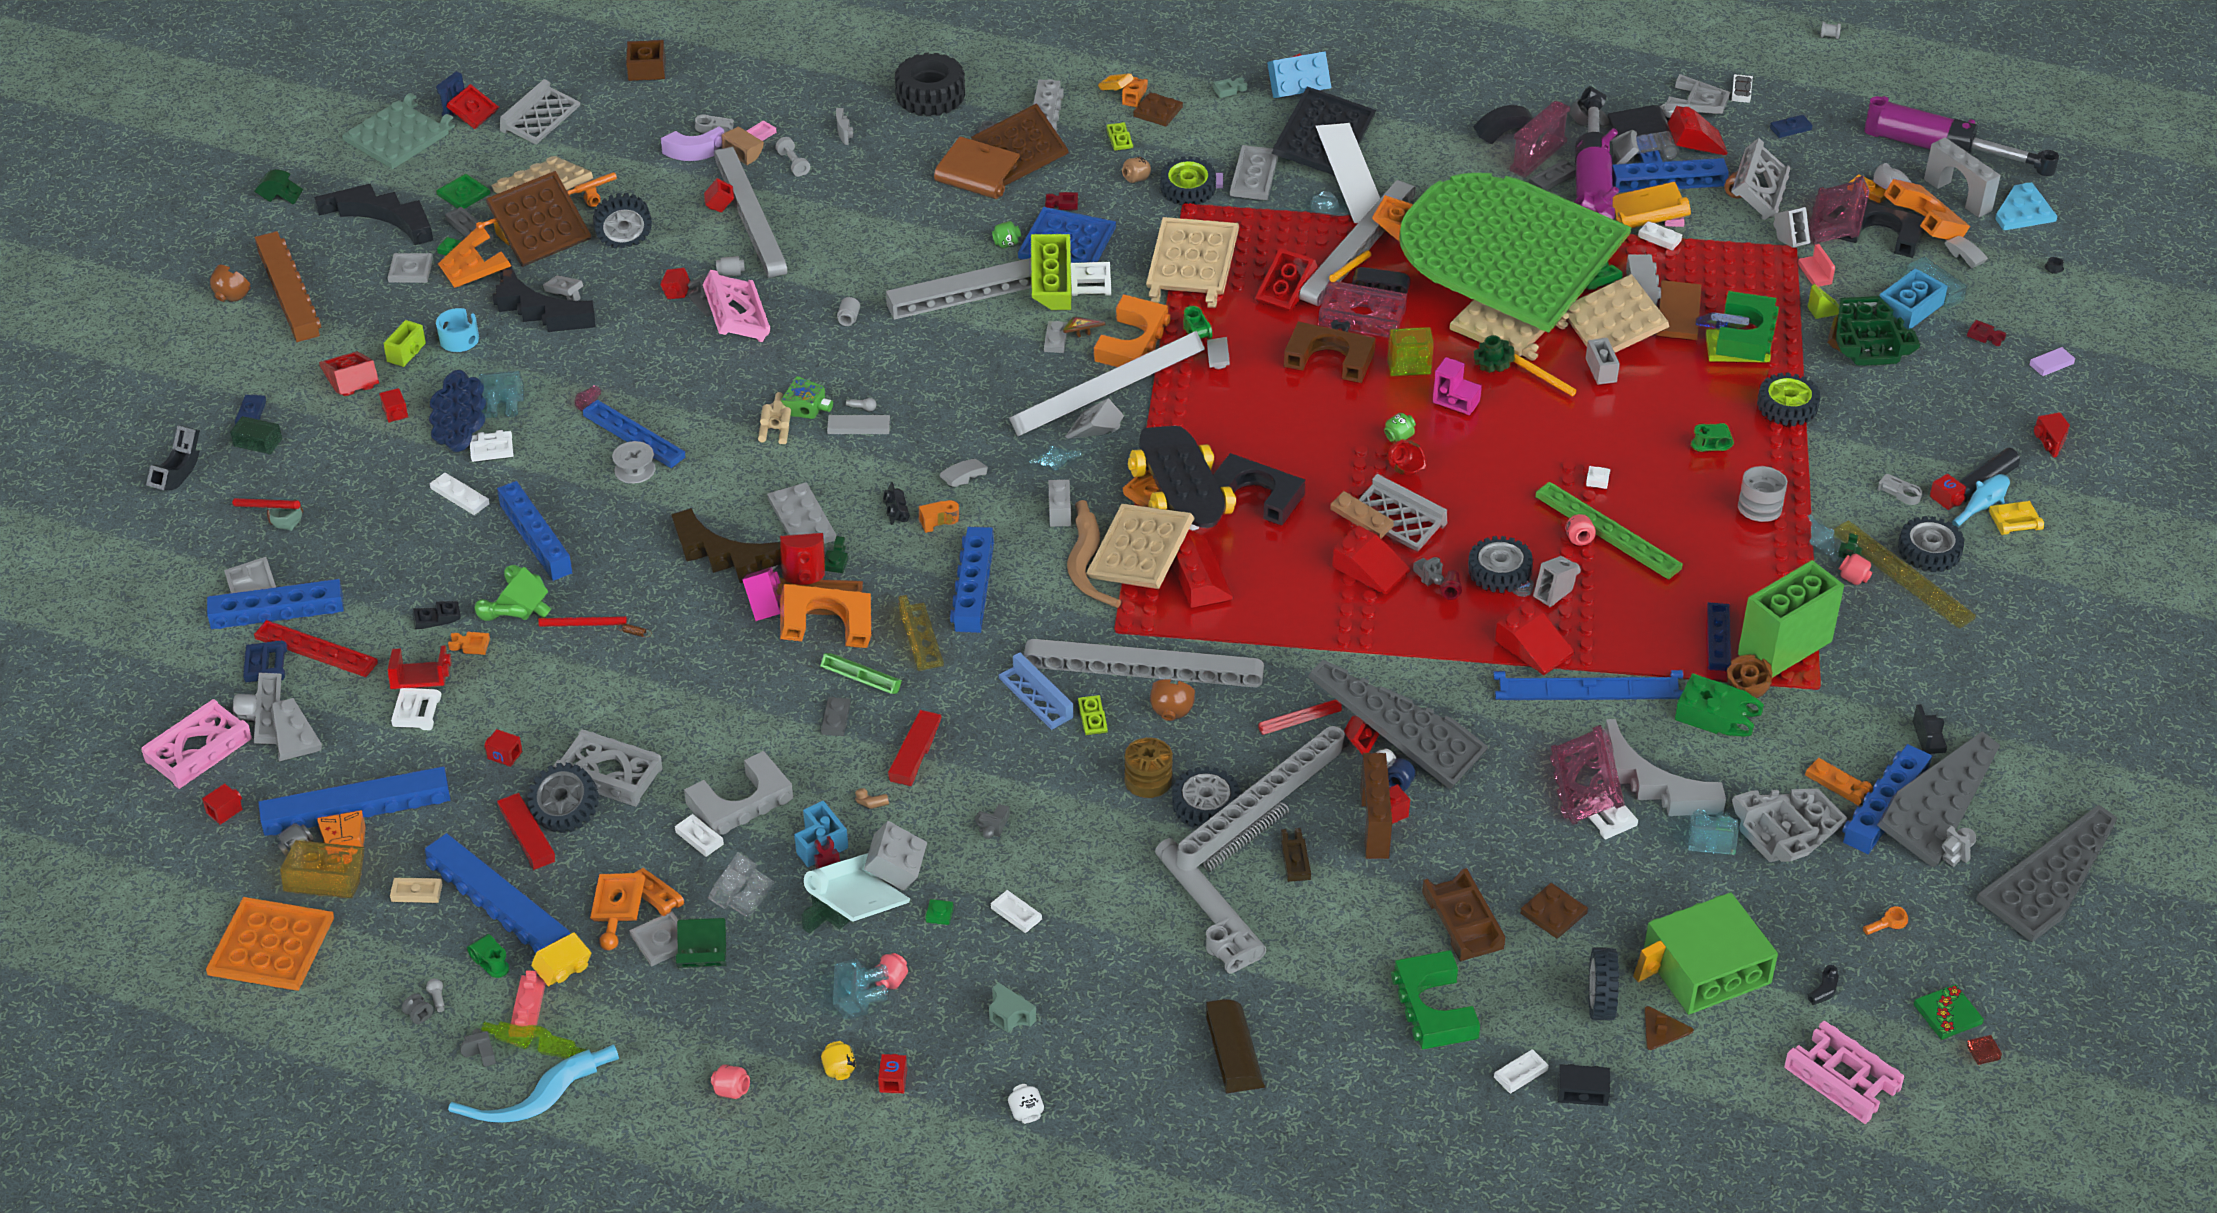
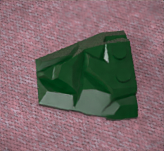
[1836,296,1920,366]

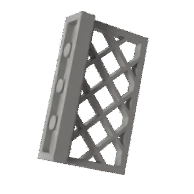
[500,79,580,144]
[1359,474,1447,552]

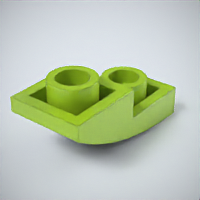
[1106,122,1133,151]
[1078,695,1108,735]

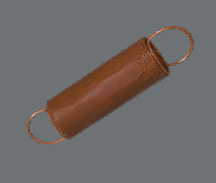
[617,624,652,637]

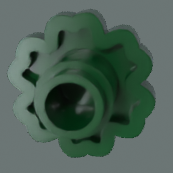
[1474,335,1515,373]

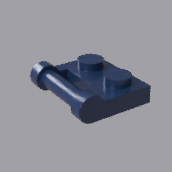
[436,71,465,117]
[243,641,287,683]

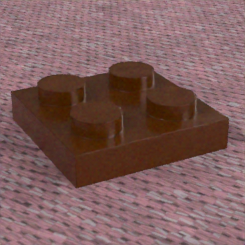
[1133,92,1183,127]
[1520,883,1588,939]

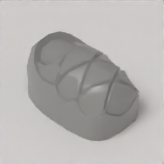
[1873,163,1912,190]

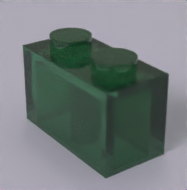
[230,416,282,455]

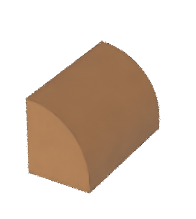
[722,126,764,165]

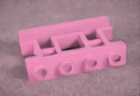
[1784,1021,1904,1124]

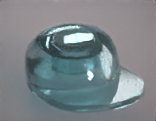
[1310,191,1350,216]

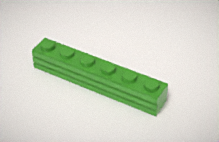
[820,653,902,694]

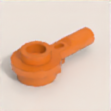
[1863,906,1908,935]

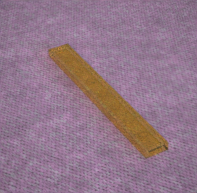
[1833,520,1976,629]

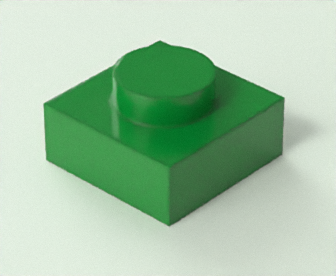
[437,237,462,256]
[926,899,954,925]

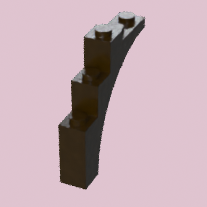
[671,508,781,583]

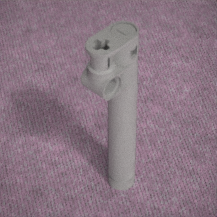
[1155,838,1267,974]

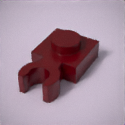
[1045,192,1078,210]
[1967,320,2006,346]
[814,836,841,869]

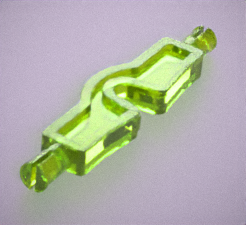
[481,1021,587,1059]

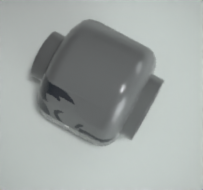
[277,823,314,858]

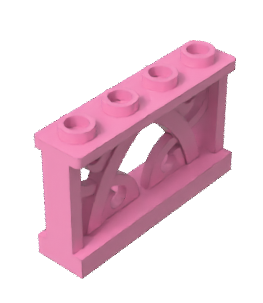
[703,270,770,342]
[142,699,252,789]

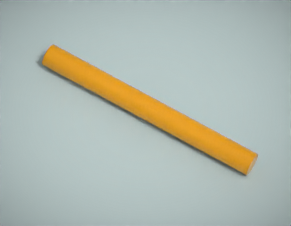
[1329,250,1371,282]
[1513,354,1577,396]

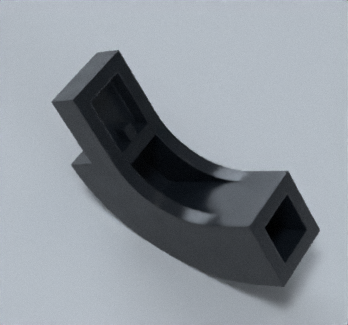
[1473,105,1541,144]
[146,425,200,490]

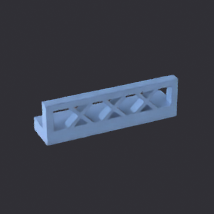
[999,653,1073,730]

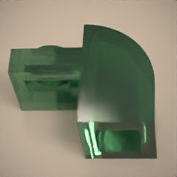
[801,895,851,934]

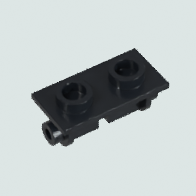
[883,482,910,525]

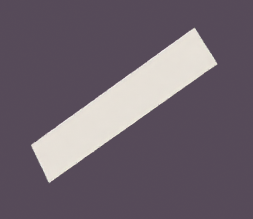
[1316,123,1380,223]

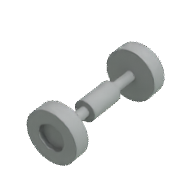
[775,137,810,177]

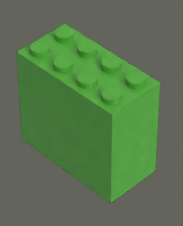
[1738,560,1844,677]
[1644,892,1778,1015]

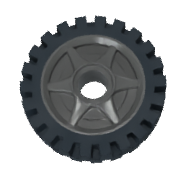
[527,762,599,833]

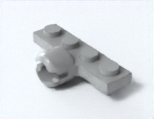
[233,673,282,744]

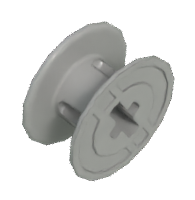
[612,441,656,484]

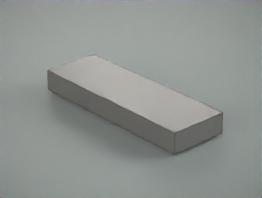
[827,415,890,434]

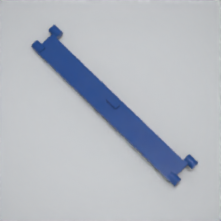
[1493,670,1684,700]

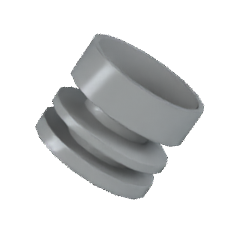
[1738,466,1788,522]

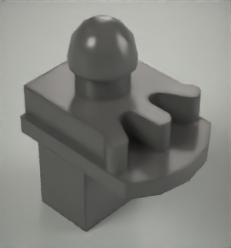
[1413,557,1444,586]
[975,804,1010,839]
[460,1028,496,1067]

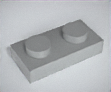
[1044,321,1068,353]

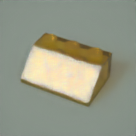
[280,840,365,898]

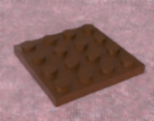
[971,103,1069,186]
[486,171,592,267]

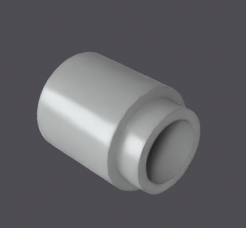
[716,256,745,277]
[837,297,860,326]

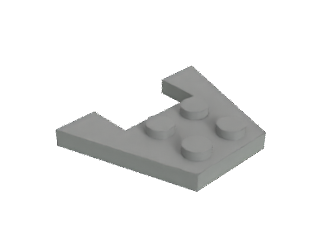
[1665,74,1730,114]

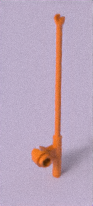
[476,172,617,230]

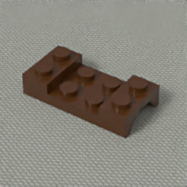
[1422,868,1506,961]

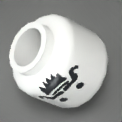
[1008,1084,1044,1124]

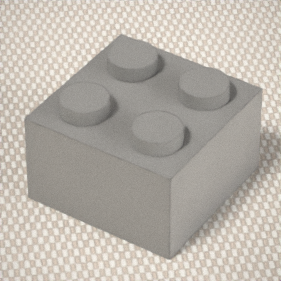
[864,821,927,890]

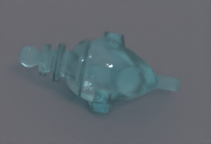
[1030,445,1082,471]
[1808,514,1839,562]

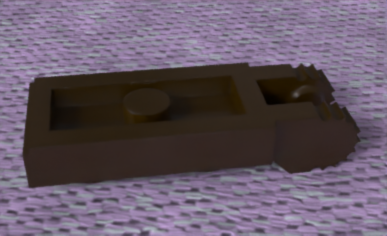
[1280,828,1311,882]

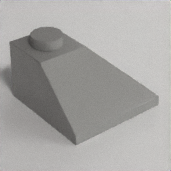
[1065,398,1124,439]

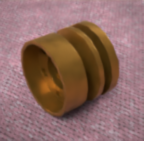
[1125,737,1173,798]

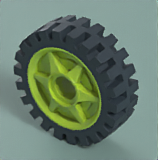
[1160,156,1216,205]
[1757,373,1821,426]

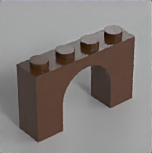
[1284,322,1376,383]
[1360,753,1392,859]

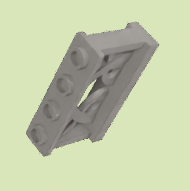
[1731,138,1790,220]
[553,729,662,807]

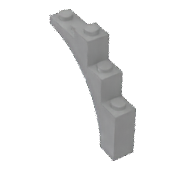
[1600,719,1726,816]

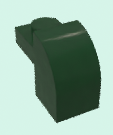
[254,169,303,204]

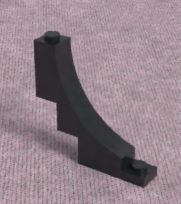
[314,183,434,245]

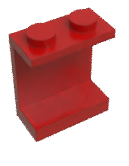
[387,645,451,689]

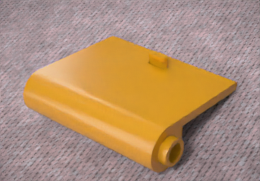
[1612,182,1691,228]

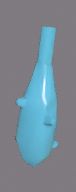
[1952,474,2010,527]

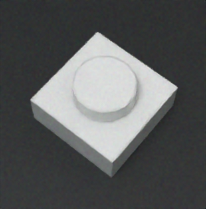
[1586,466,1610,489]

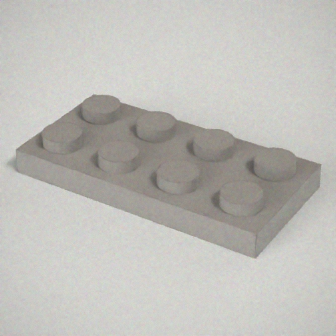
[1230,145,1279,200]
[767,482,836,544]

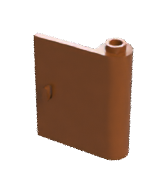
[934,136,1020,199]

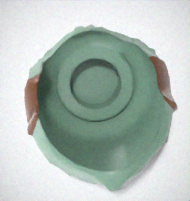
[267,499,303,531]

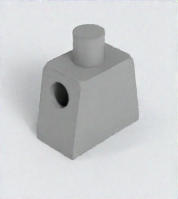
[1773,207,1810,247]
[1533,556,1580,607]

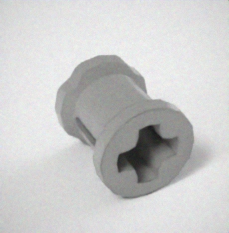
[1820,21,1841,39]

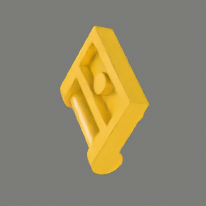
[1989,501,2044,535]

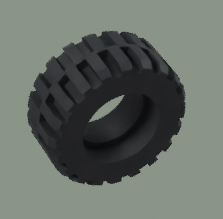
[895,53,965,116]

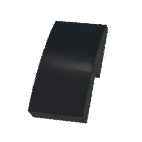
[412,601,461,629]

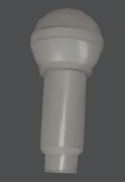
[846,398,877,412]
[426,978,445,1012]

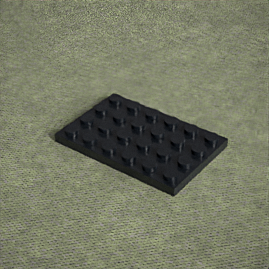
[1272,86,1376,176]

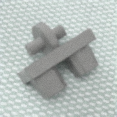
[1942,826,1976,867]

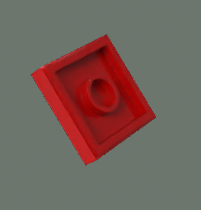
[446,84,499,129]

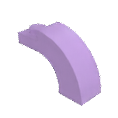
[661,126,724,161]

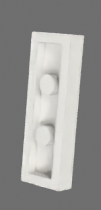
[430,473,489,515]

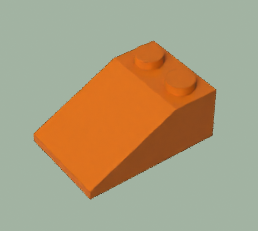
[1372,195,1413,242]

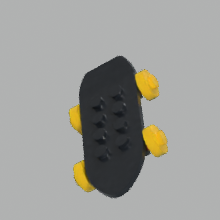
[1128,426,1236,528]

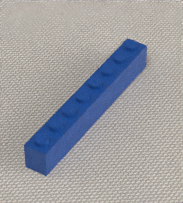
[258,767,451,836]
[425,833,570,953]

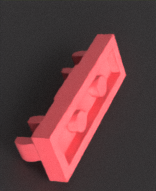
[509,971,546,1038]

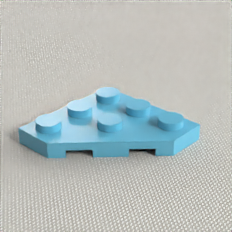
[1995,182,2057,230]

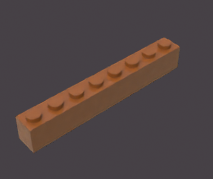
[255,231,322,342]

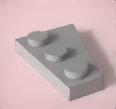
[271,698,322,761]

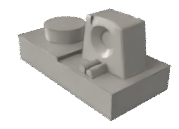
[543,275,583,301]

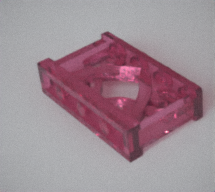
[1510,101,1570,178]
[1809,176,1869,246]
[1318,281,1407,338]
[1550,725,1625,825]

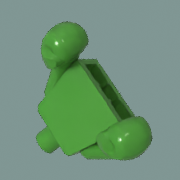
[474,565,551,621]

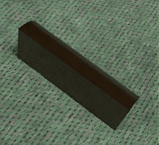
[1205,999,1265,1094]

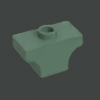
[989,982,1036,1033]

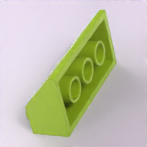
[1031,234,1071,310]

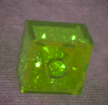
[1388,328,1434,376]

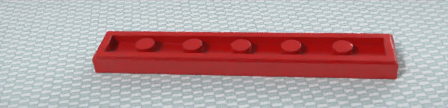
[254,620,378,677]

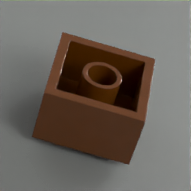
[626,40,666,81]

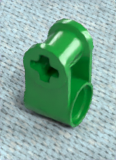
[1183,306,1213,339]
[1691,423,1734,452]
[467,934,509,978]

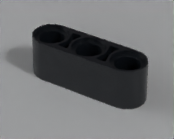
[1351,267,1411,299]

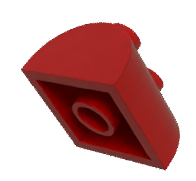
[780,533,825,585]

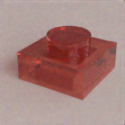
[1967,1035,2002,1065]

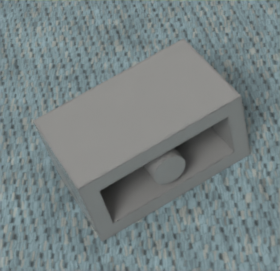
[1586,338,1620,385]
[1048,480,1071,527]

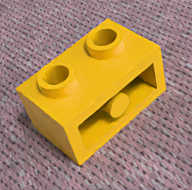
[531,933,592,986]

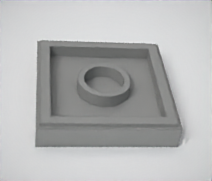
[388,253,433,283]
[629,911,678,967]

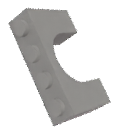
[1924,138,2001,218]
[684,751,793,835]

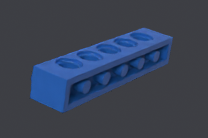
[1612,158,1729,193]
[497,481,572,581]
[950,527,994,633]
[207,579,344,629]
[1842,744,1932,855]

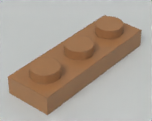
[1331,491,1394,538]

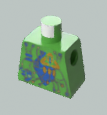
[781,376,833,419]

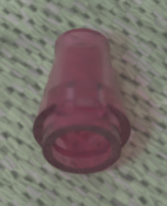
[575,385,601,411]

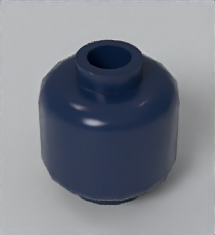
[1387,758,1415,791]

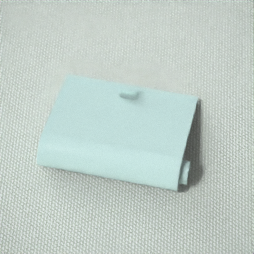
[804,853,910,922]

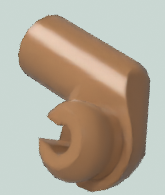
[855,788,889,809]

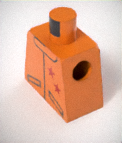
[317,810,366,864]

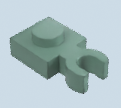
[1213,77,1247,98]

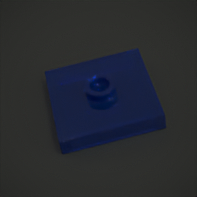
[1696,312,1749,330]

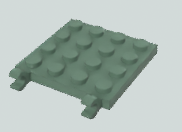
[342,93,455,169]

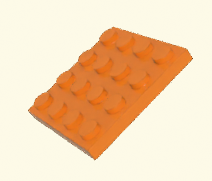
[206,897,334,991]

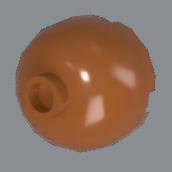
[210,265,251,302]
[1727,654,1773,698]
[1150,679,1195,721]

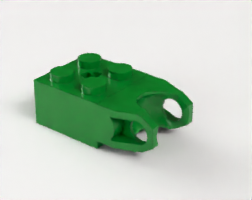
[1675,673,1764,737]

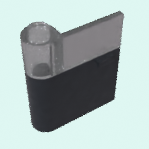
[1608,105,1679,159]

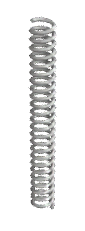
[1204,802,1289,872]

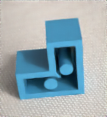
[794,801,848,867]

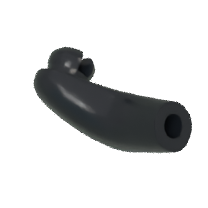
[1808,965,1839,1005]

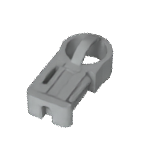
[695,114,734,133]
[1877,474,1922,505]

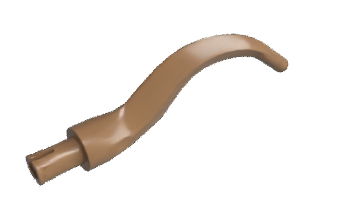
[1067,500,1121,608]

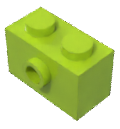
[383,320,426,367]

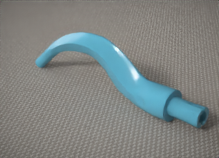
[448,1044,619,1122]

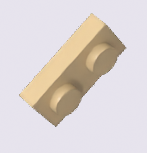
[390,878,442,903]

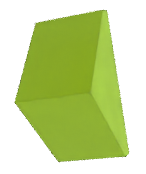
[1807,284,1839,319]

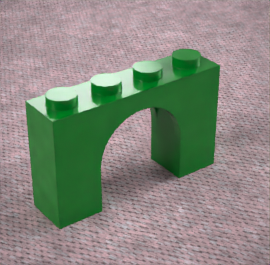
[1716,291,1779,362]
[1391,950,1480,1050]

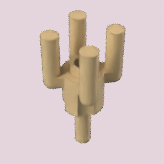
[758,392,791,444]

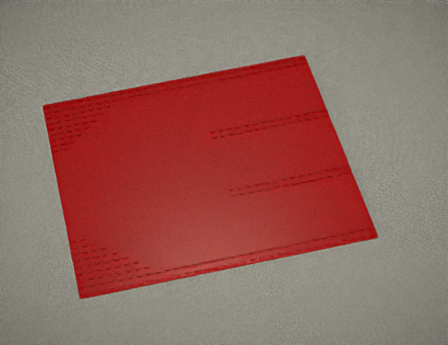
[1114,203,1821,690]

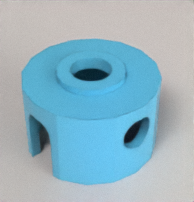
[436,308,479,352]

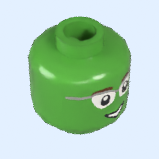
[992,221,1022,249]
[1384,413,1416,442]

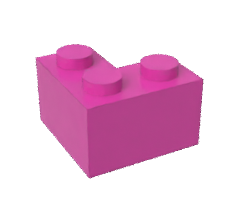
[1433,357,1482,415]
[743,567,781,621]

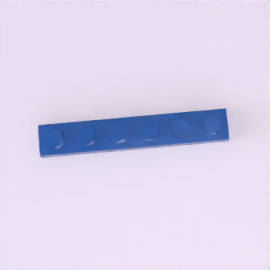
[583,400,686,468]

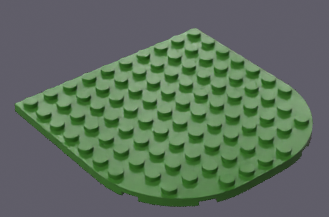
[1399,173,1632,333]

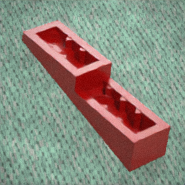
[888,710,942,786]
[497,793,555,870]

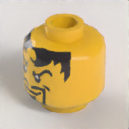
[821,1041,856,1080]

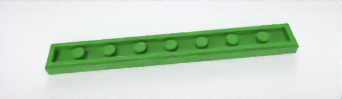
[1536,482,1683,580]

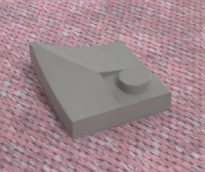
[1611,130,1639,165]
[224,557,276,593]

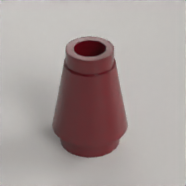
[1440,570,1462,600]

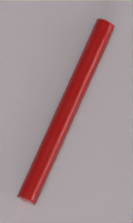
[232,498,301,509]
[539,616,627,627]

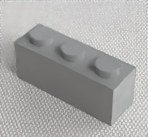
[1626,254,1661,306]

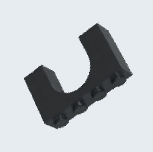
[1837,198,1925,258]
[1213,453,1305,525]

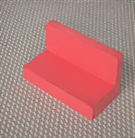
[1798,244,1835,287]

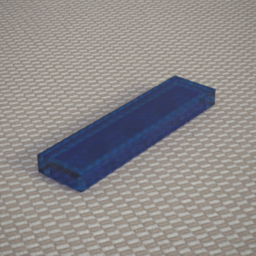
[1707,602,1731,671]

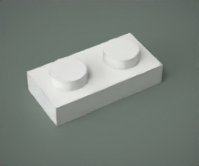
[1638,221,1682,250]
[675,814,724,857]

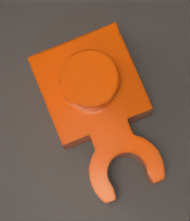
[448,632,490,655]

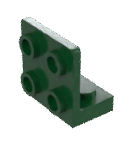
[676,918,727,968]

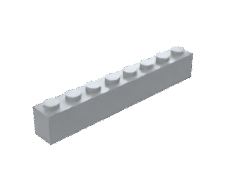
[886,258,1032,320]

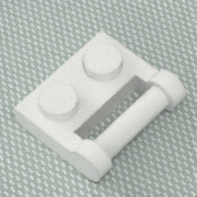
[1071,262,1111,296]
[391,688,441,730]
[1577,790,1638,839]

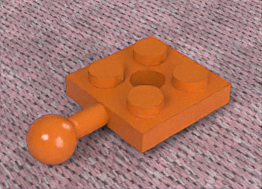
[590,873,645,950]

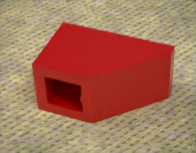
[2034,412,2070,458]

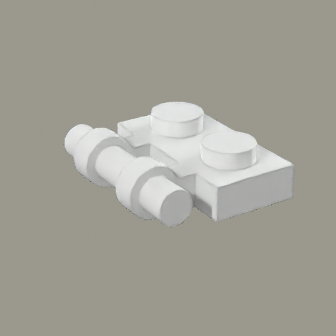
[470,430,514,462]

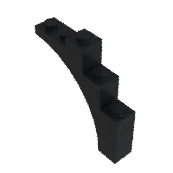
[493,259,596,332]

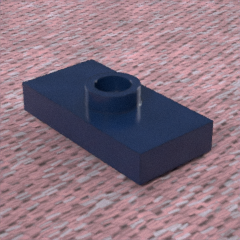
[1770,115,1812,138]
[235,395,266,428]

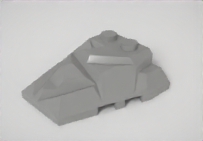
[1732,789,1847,862]

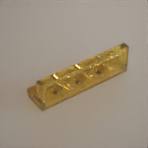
[898,595,944,671]

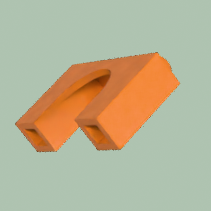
[1883,179,1970,240]
[1094,294,1170,367]
[780,584,871,648]

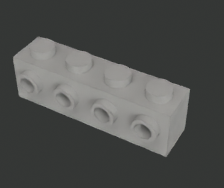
[1033,79,1064,132]

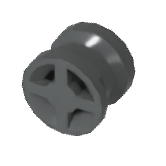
[402,993,433,1025]

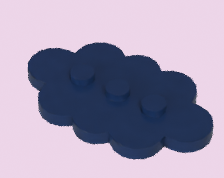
[429,370,486,452]

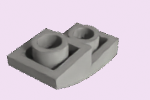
[836,108,853,145]
[1944,236,1988,268]
[1207,337,1230,369]
[940,459,988,487]

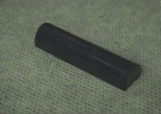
[1959,448,2020,502]

